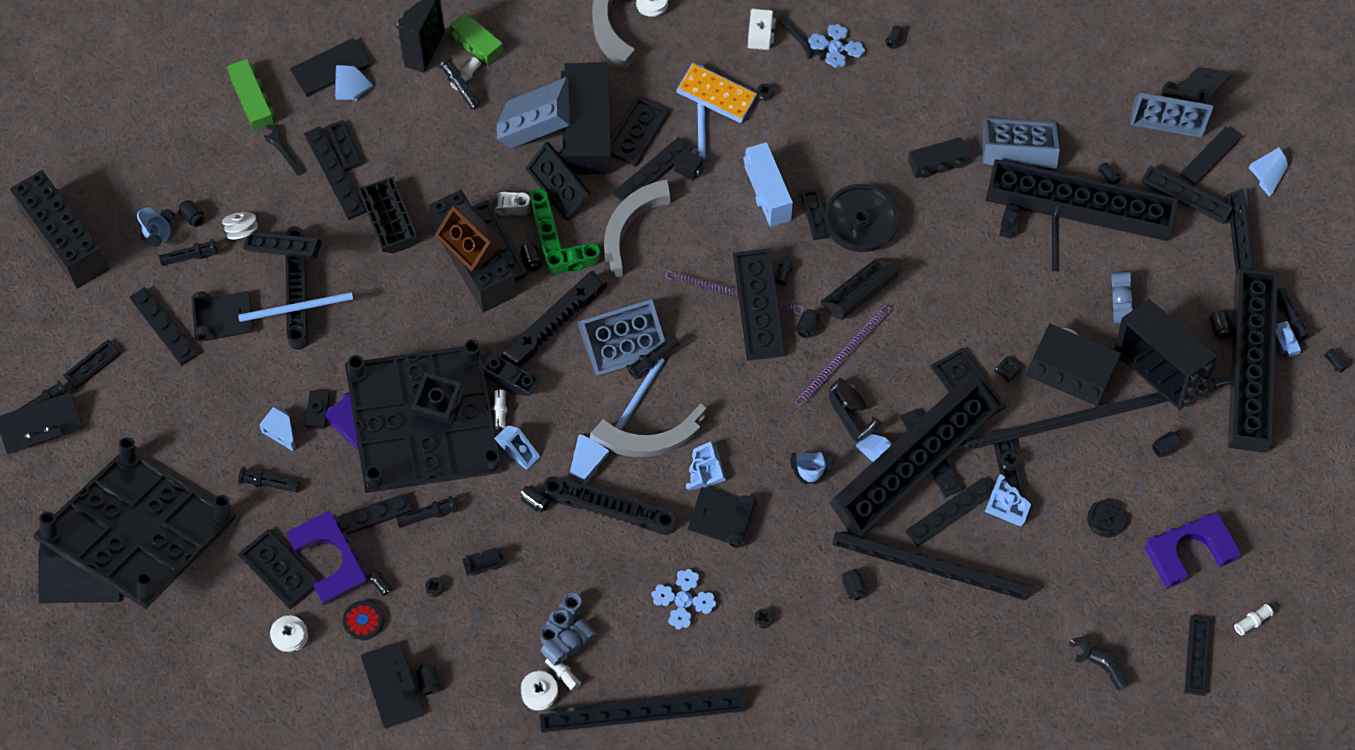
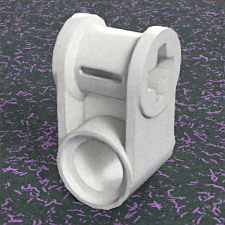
[495,192,531,216]

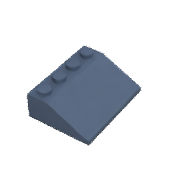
[497,77,570,148]
[1130,93,1213,138]
[982,117,1060,169]
[577,299,669,376]

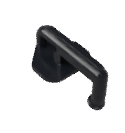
[829,378,882,442]

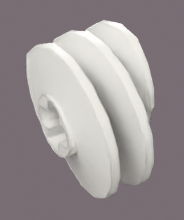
[636,0,668,16]
[222,212,258,239]
[270,615,308,652]
[521,671,558,710]

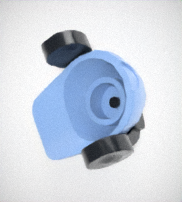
[137,207,175,247]
[790,452,833,484]

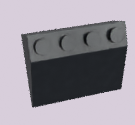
[396,0,445,73]
[1025,323,1121,406]
[38,543,121,603]

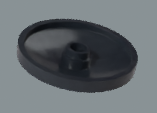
[824,184,899,252]

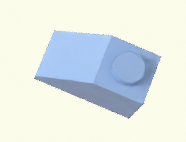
[259,407,295,451]
[494,425,540,470]
[856,434,892,461]

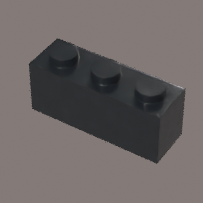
[908,137,969,178]

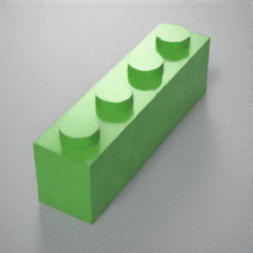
[227,59,275,131]

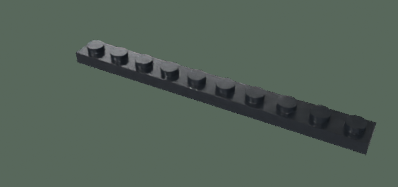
[832,531,1029,600]
[539,689,746,733]

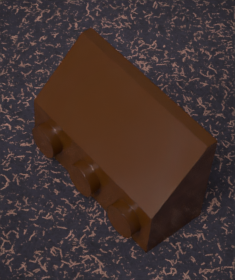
[435,204,504,272]

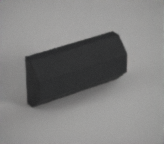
[358,177,418,253]
[821,258,899,320]

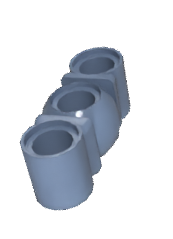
[1111,272,1133,324]
[540,593,582,646]
[540,619,597,666]

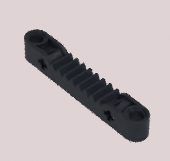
[285,226,308,350]
[501,271,608,368]
[544,476,676,535]

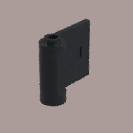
[1162,67,1232,104]
[191,291,253,342]
[687,487,758,548]

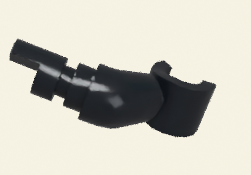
[1069,637,1129,691]

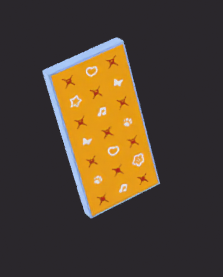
[676,63,757,123]

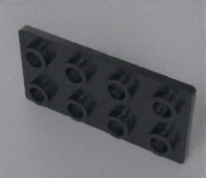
[0,393,83,454]
[361,642,423,729]

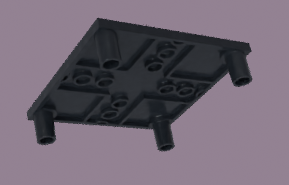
[345,339,502,493]
[34,437,236,609]

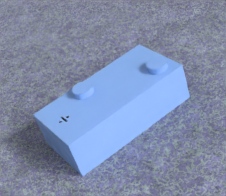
[743,142,793,227]

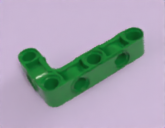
[530,188,600,274]

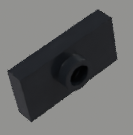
[305,390,330,429]

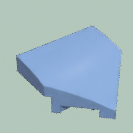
[335,65,373,101]

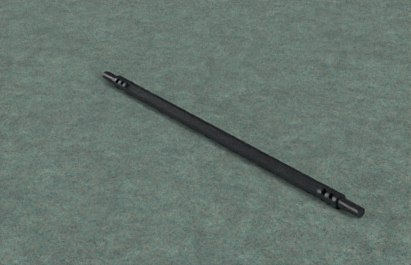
[951,377,1232,453]

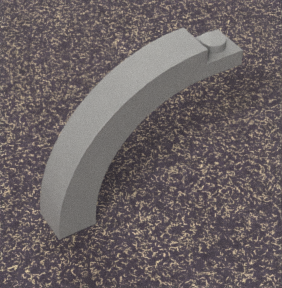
[592,0,635,70]
[604,180,670,277]
[589,403,706,457]

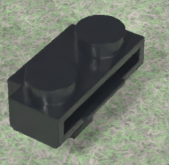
[999,204,1022,239]

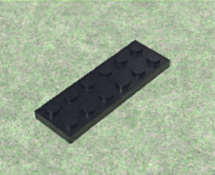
[733,248,785,361]

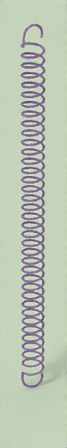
[666,271,803,314]
[796,306,890,405]

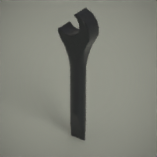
[777,16,823,61]
[264,124,304,175]

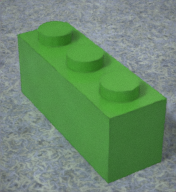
[450,12,503,65]

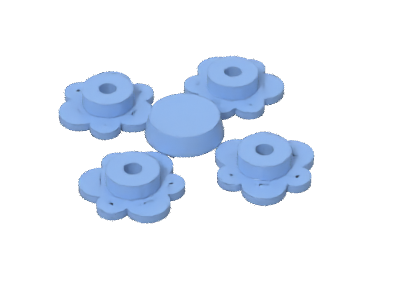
[808,24,865,67]
[652,569,716,630]

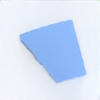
[1249,148,1288,197]
[570,434,609,484]
[686,442,726,490]
[985,474,1031,526]

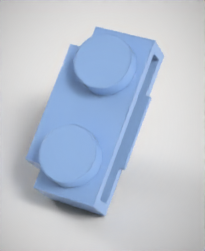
[1276,321,1301,357]

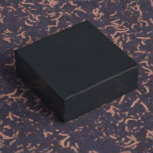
[994,356,1022,382]

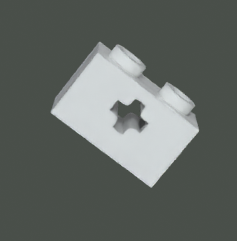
[748,9,775,50]

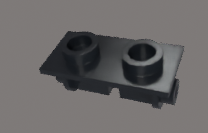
[462,548,505,575]

